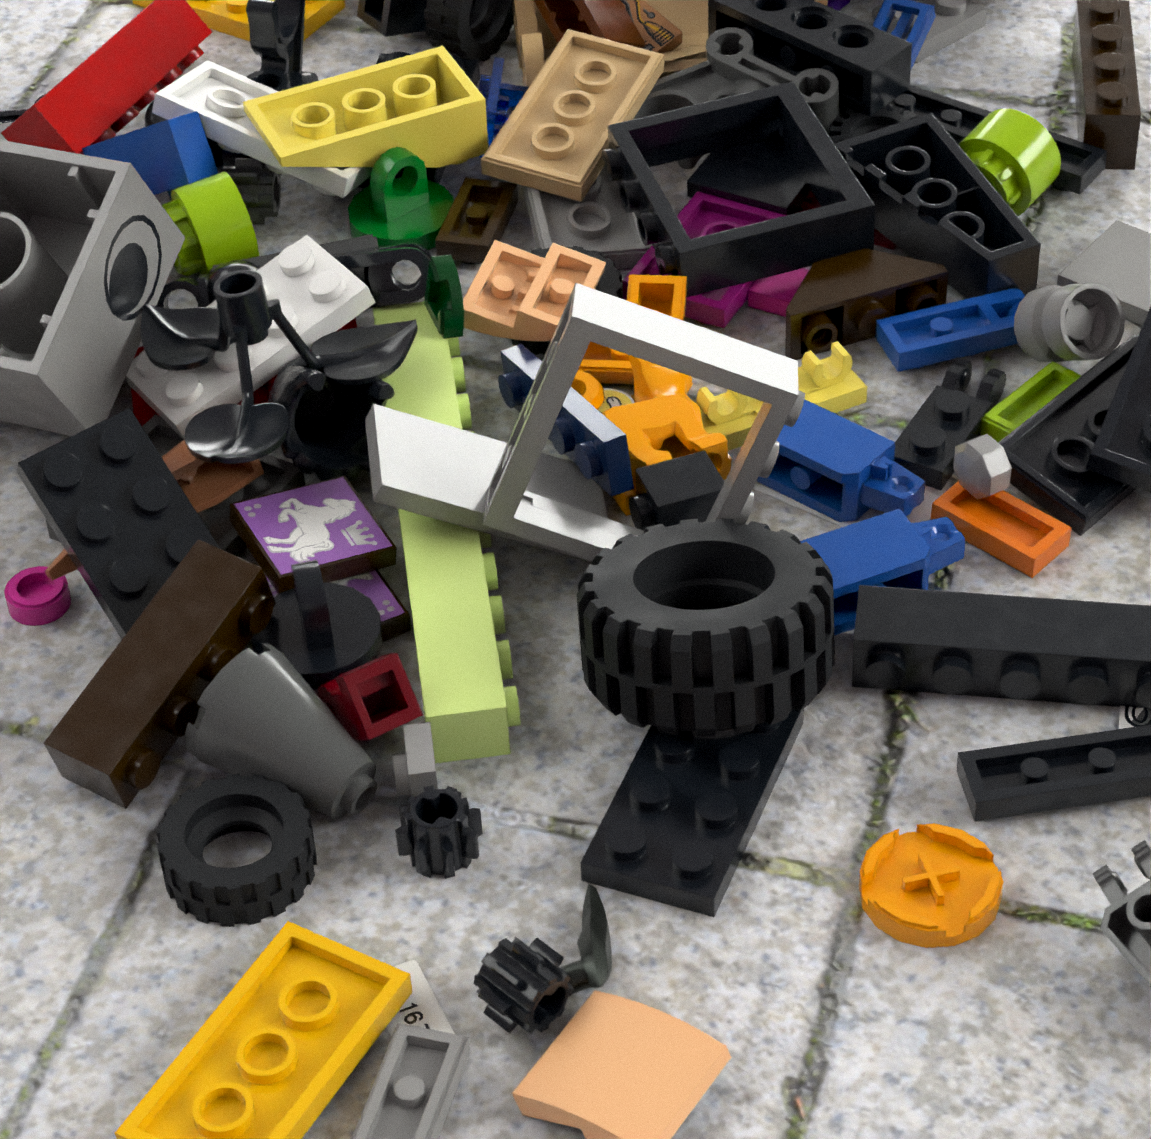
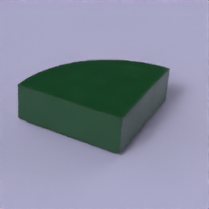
[424,255,464,339]

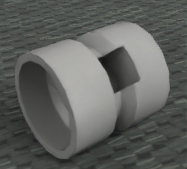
[1014,283,1125,362]

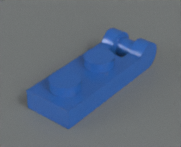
[876,288,1025,372]

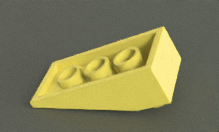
[243,46,489,168]

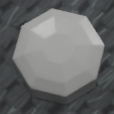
[953,434,1012,500]

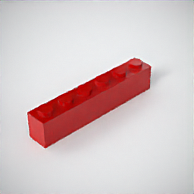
[1,0,212,155]

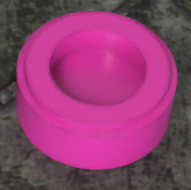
[4,566,71,626]

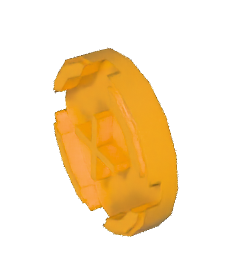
[859,823,1003,948]

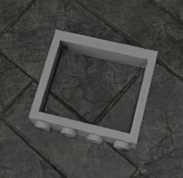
[482,283,805,561]

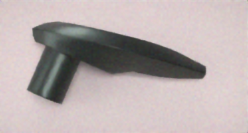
[560,884,612,994]

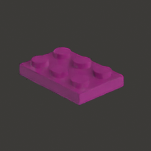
[622,191,786,328]

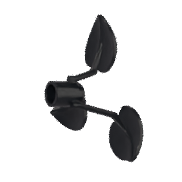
[141,270,418,464]

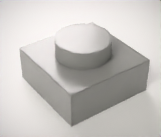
[392,722,438,797]

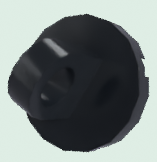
[251,560,382,690]

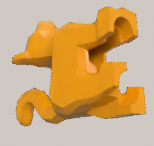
[571,355,732,516]

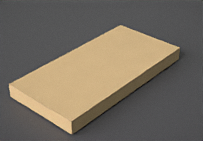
[481,29,665,202]

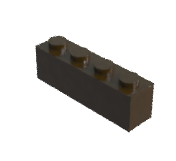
[1072,0,1141,170]
[43,539,276,809]

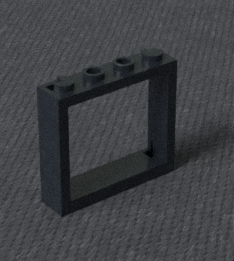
[602,81,875,297]

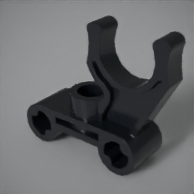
[222,0,319,177]

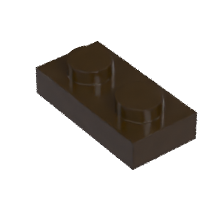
[435,177,518,264]

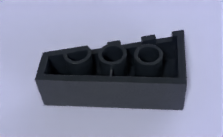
[834,113,1041,299]

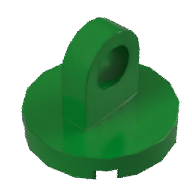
[348,147,454,250]

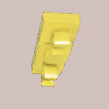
[696,341,867,451]

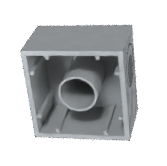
[0,140,185,436]

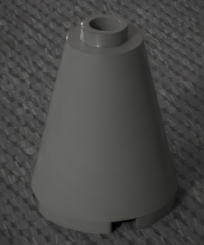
[185,643,378,819]

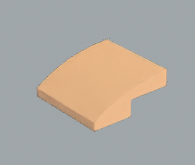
[463,240,606,342]
[512,990,731,1139]

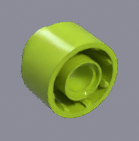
[958,108,1061,216]
[162,171,259,276]

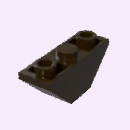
[785,248,948,360]

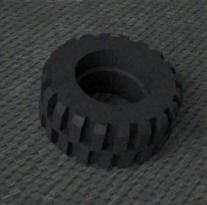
[576,518,835,737]

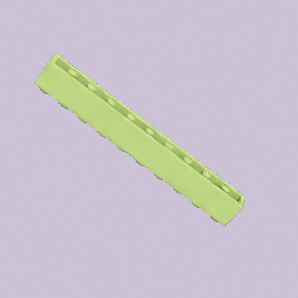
[373,301,521,764]

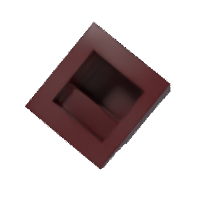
[318,652,423,740]

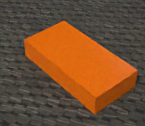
[930,481,1072,578]

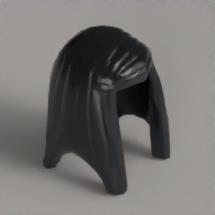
[268,357,395,481]

